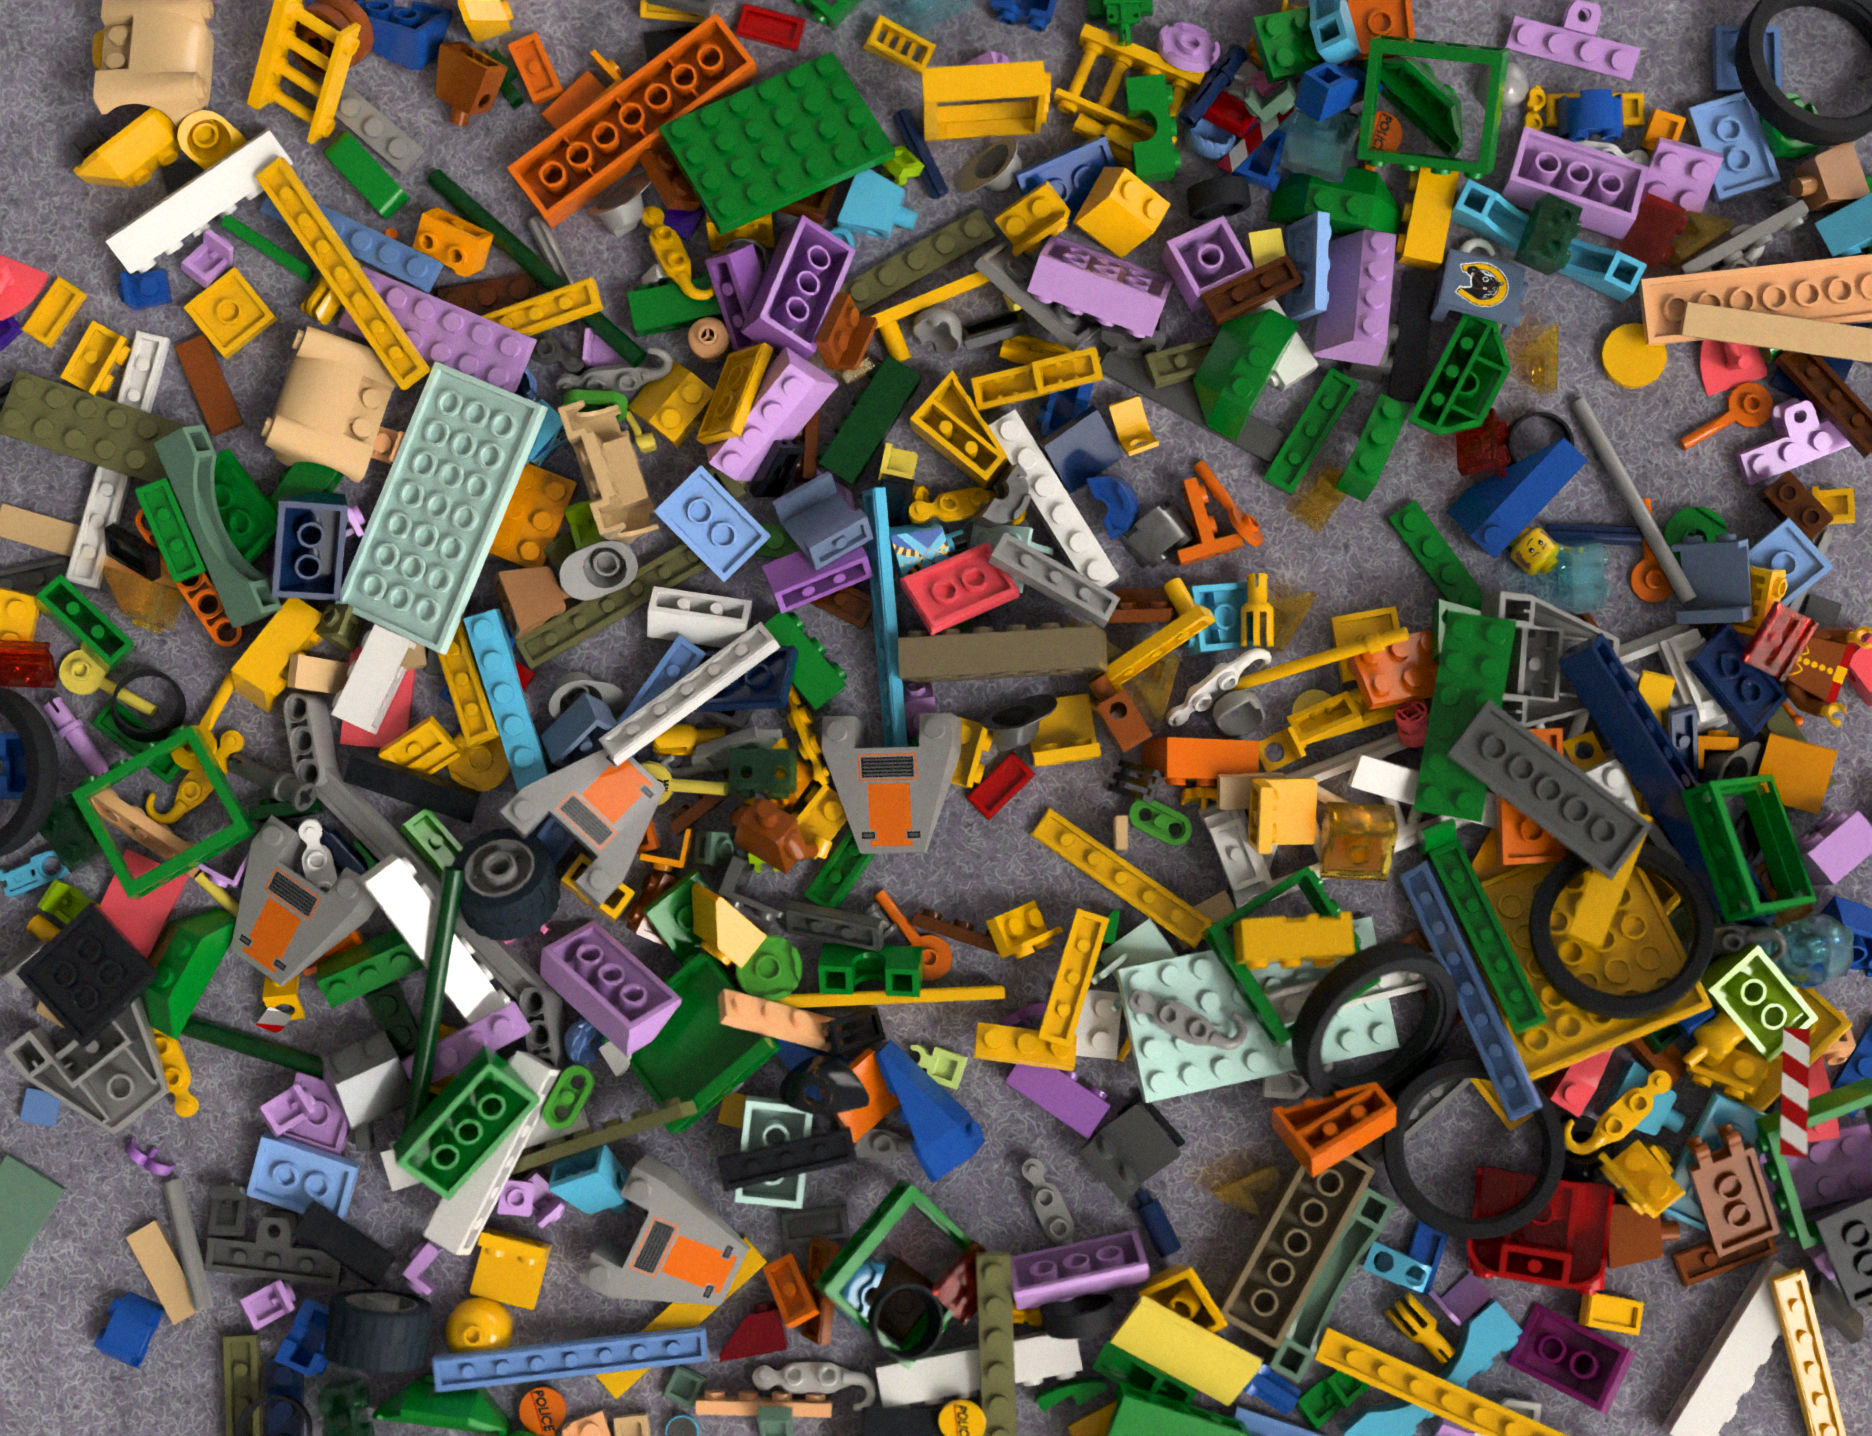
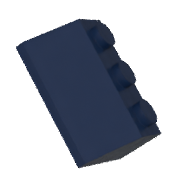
[271,492,348,601]

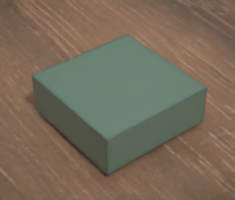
[662,1365,707,1409]

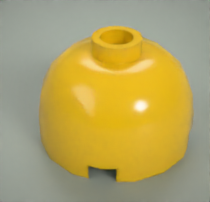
[445,1296,513,1353]

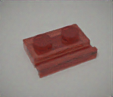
[1740,600,1819,682]
[0,640,58,688]
[930,1239,988,1326]

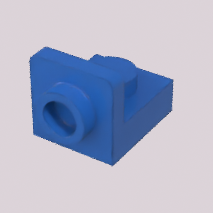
[117,269,173,311]

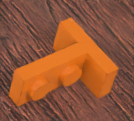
[1174,477,1244,567]

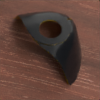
[779,1056,869,1115]

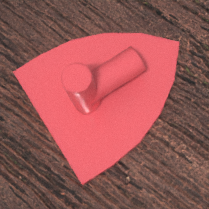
[0,254,50,321]
[1699,340,1768,396]

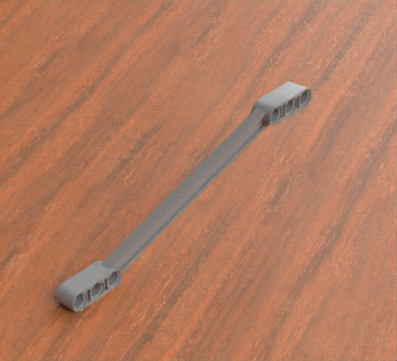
[283,693,574,1073]

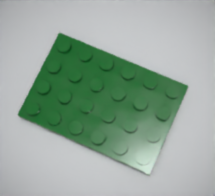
[659,51,895,235]

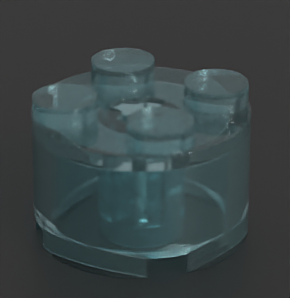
[1771,914,1854,988]

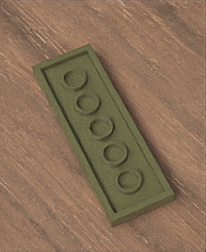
[0,370,188,487]

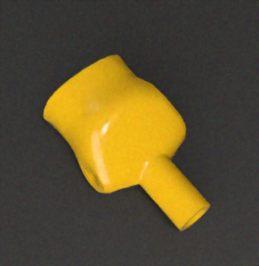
[1682,1011,1746,1068]

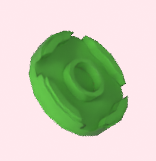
[736,935,802,1002]

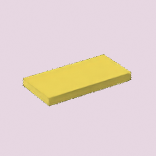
[1110,1295,1262,1407]

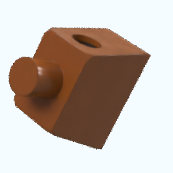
[435,41,508,126]
[1088,672,1153,752]
[1606,1201,1680,1268]

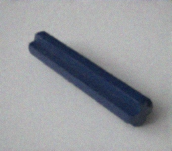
[893,109,948,199]
[1544,523,1643,546]

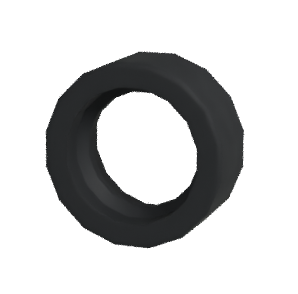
[1186,176,1251,220]

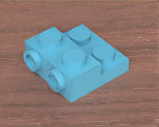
[1182,582,1256,655]

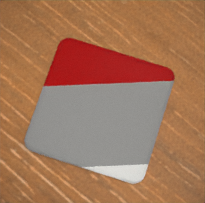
[256,1007,292,1033]

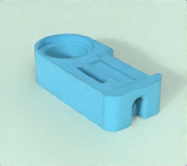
[0,851,70,897]

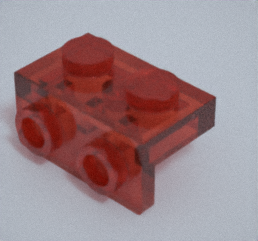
[1620,193,1689,270]
[1456,408,1510,478]

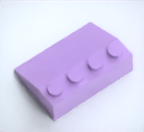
[1027,235,1173,338]

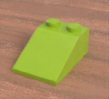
[1700,943,1819,1063]

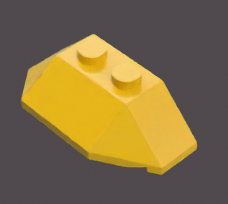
[73,107,182,188]

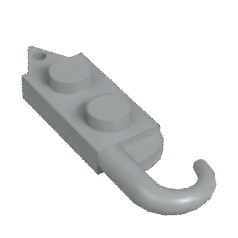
[660,726,782,779]

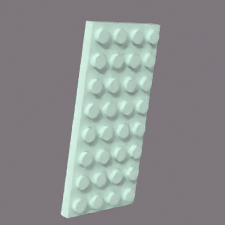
[335,361,548,655]
[1115,917,1399,1103]

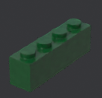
[817,355,922,491]

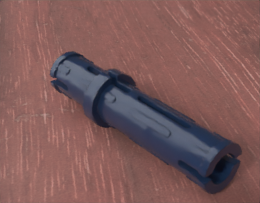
[1178,44,1248,129]

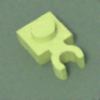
[910,1044,968,1090]

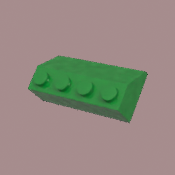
[393,1046,541,1201]

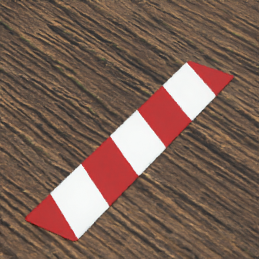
[1217,80,1302,173]
[1780,1027,1810,1157]

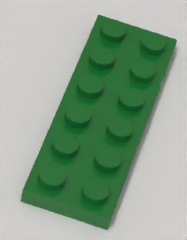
[1413,610,1517,822]

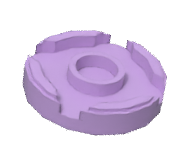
[1156,22,1221,73]

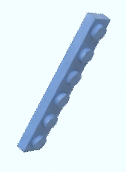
[259,195,444,294]

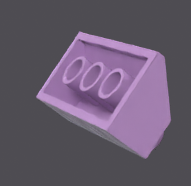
[1500,126,1649,240]
[1313,230,1396,366]
[705,346,839,481]
[540,920,682,1057]
[1011,1229,1149,1310]

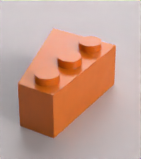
[1141,737,1259,787]
[1272,1082,1397,1178]

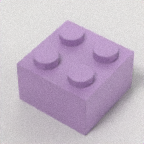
[1161,216,1254,312]
[1796,810,1872,886]

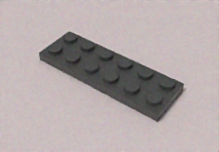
[1445,700,1653,880]

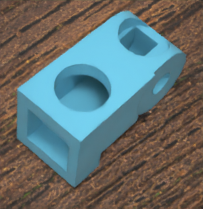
[1362,1240,1433,1293]

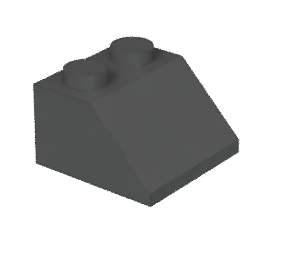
[321,1030,409,1131]

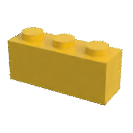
[1395,166,1460,271]

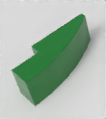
[1092,1338,1199,1405]

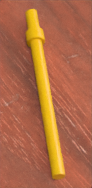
[1221,626,1410,696]

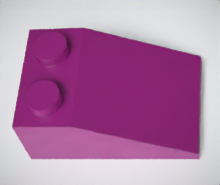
[1507,1303,1635,1415]

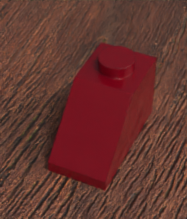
[719,1301,789,1362]

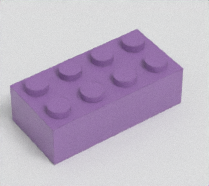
[741,214,856,360]

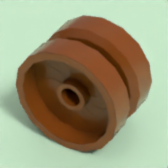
[291,0,374,78]

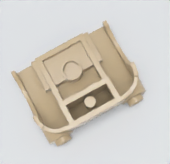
[93,0,214,126]
[260,325,396,483]
[558,400,660,545]

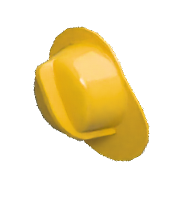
[177,110,247,170]

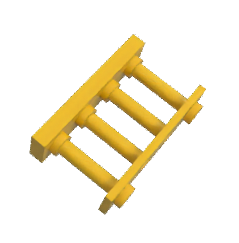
[247,0,361,144]
[1053,23,1205,149]

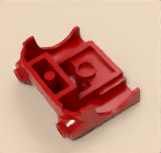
[1466,1165,1615,1295]

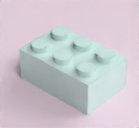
[734,1095,813,1209]

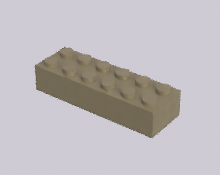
[898,621,1108,683]
[1216,1155,1376,1349]

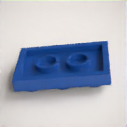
[1013,134,1117,223]

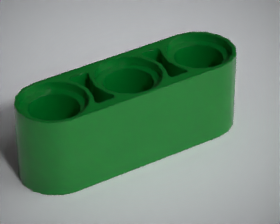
[322,130,410,221]

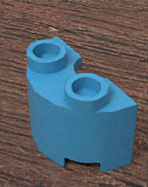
[834,1257,886,1328]

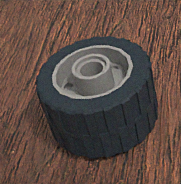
[451,828,561,941]
[323,1289,433,1373]

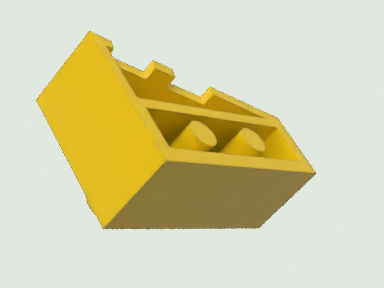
[910,370,1007,490]
[231,598,323,713]
[1233,912,1355,970]

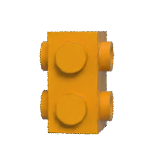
[412,207,494,277]

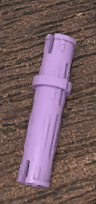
[43,697,110,777]

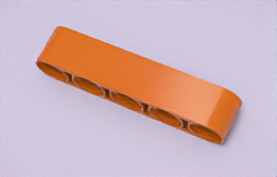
[135,508,245,648]

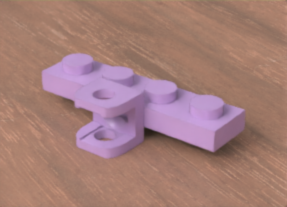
[1504,0,1641,81]
[1735,398,1851,485]
[401,1001,531,1084]

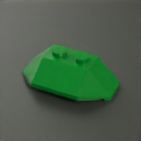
[1360,57,1463,158]
[1267,160,1402,241]
[1193,309,1300,442]
[1408,314,1511,436]
[141,907,237,1040]
[372,1373,512,1436]

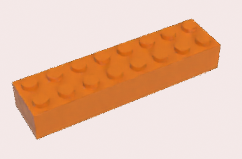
[507,12,758,230]

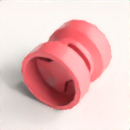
[1394,701,1429,748]

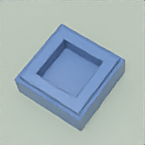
[19,1087,61,1127]

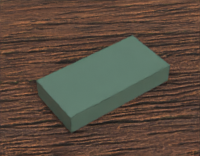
[757,1406,794,1436]

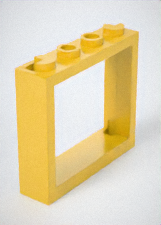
[922,61,1051,141]

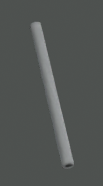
[1570,397,1697,605]

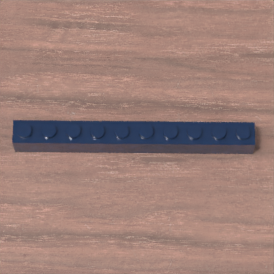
[1558,633,1777,927]

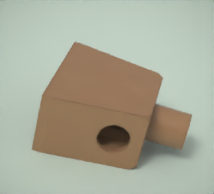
[1789,141,1870,211]
[492,566,572,640]

